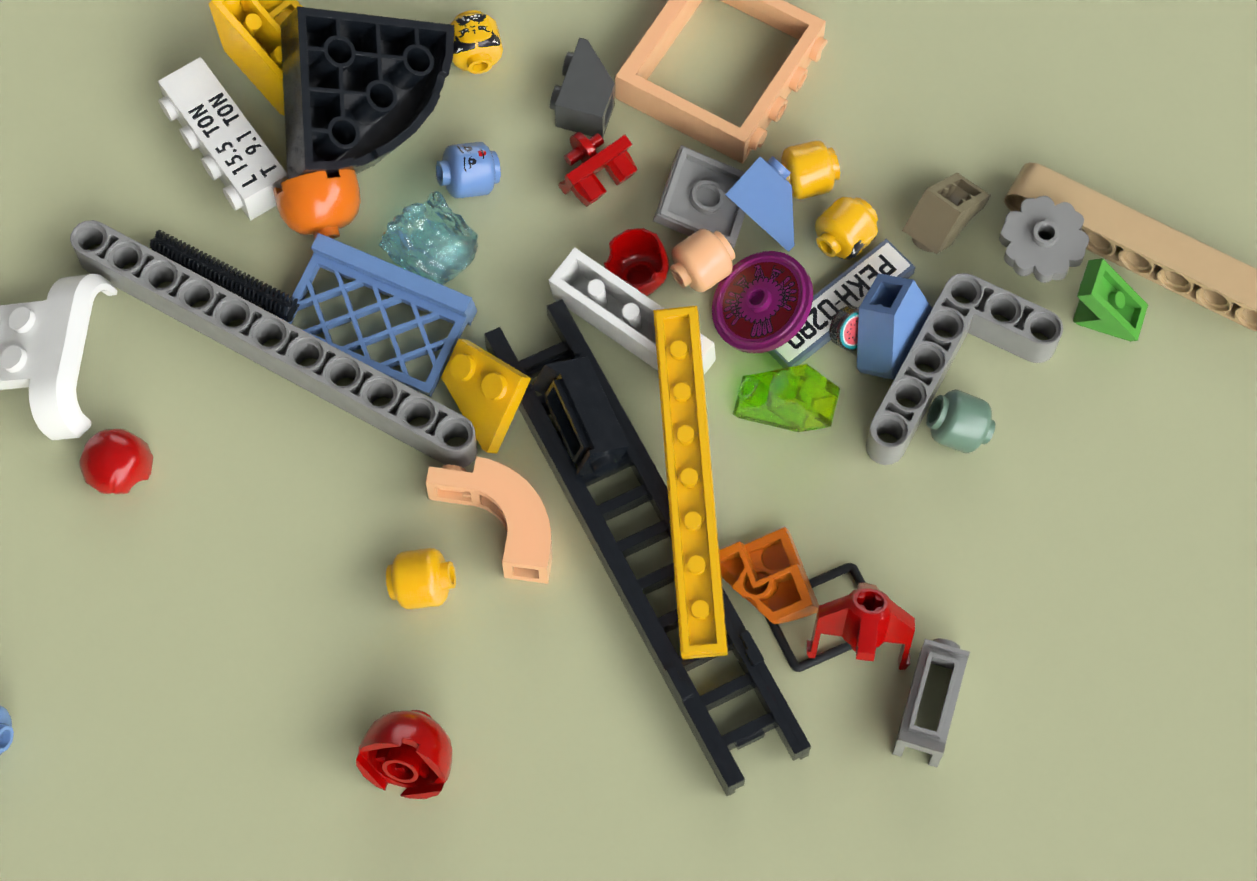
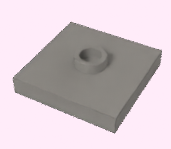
[653,145,746,249]

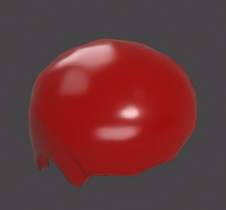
[604,228,669,296]
[79,429,153,494]

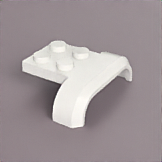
[0,274,118,440]

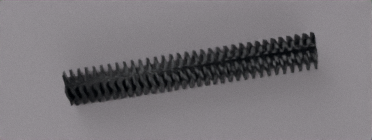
[150,230,300,322]

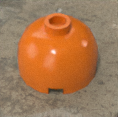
[273,169,361,239]

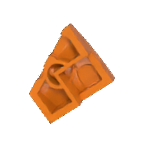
[719,527,819,624]

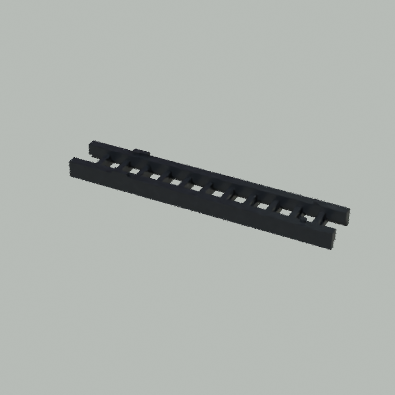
[484,299,811,796]

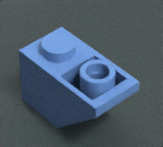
[857,273,932,380]

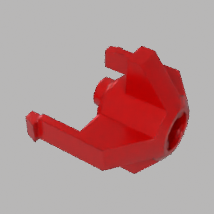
[806,583,915,670]

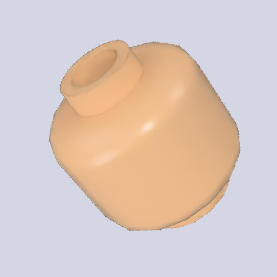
[670,229,735,292]

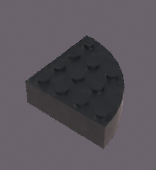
[280,6,454,179]

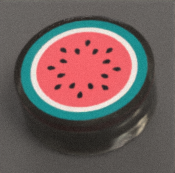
[829,305,859,351]

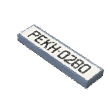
[768,239,915,373]

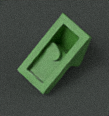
[1073,258,1148,342]

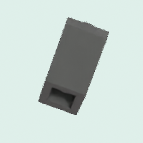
[550,38,615,138]

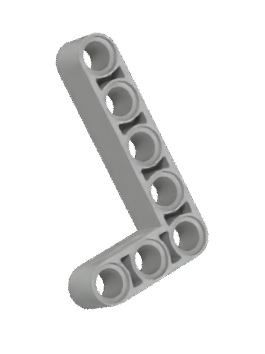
[866,273,1063,465]

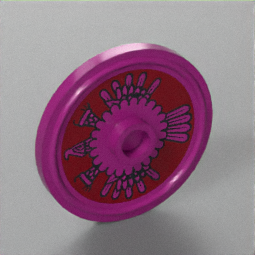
[712,251,813,354]

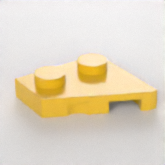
[441,338,531,454]

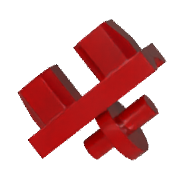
[558,132,638,207]

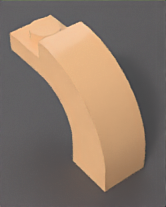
[426,456,552,584]

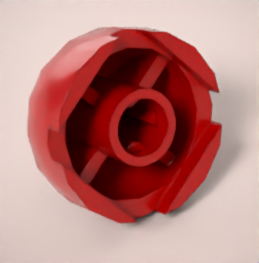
[356,710,452,799]

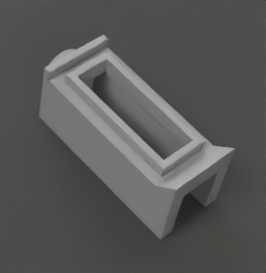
[893,638,970,767]

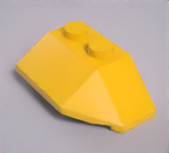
[208,0,303,116]

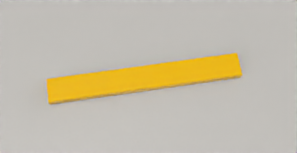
[653,305,728,660]

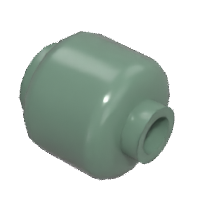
[926,389,996,453]

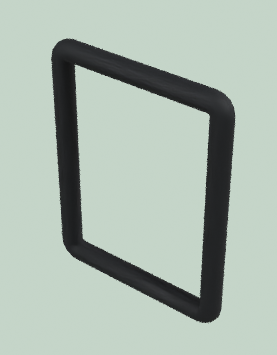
[765,563,866,672]

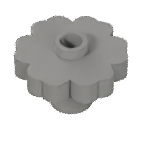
[999,196,1089,283]

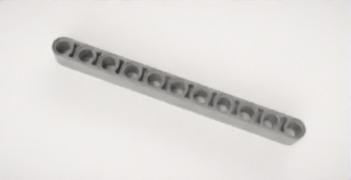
[70,220,477,468]

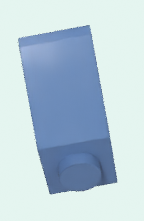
[725,156,795,252]

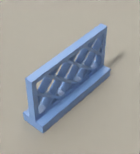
[281,233,477,397]

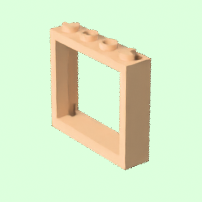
[615,0,828,164]

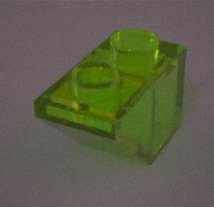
[733,364,840,432]

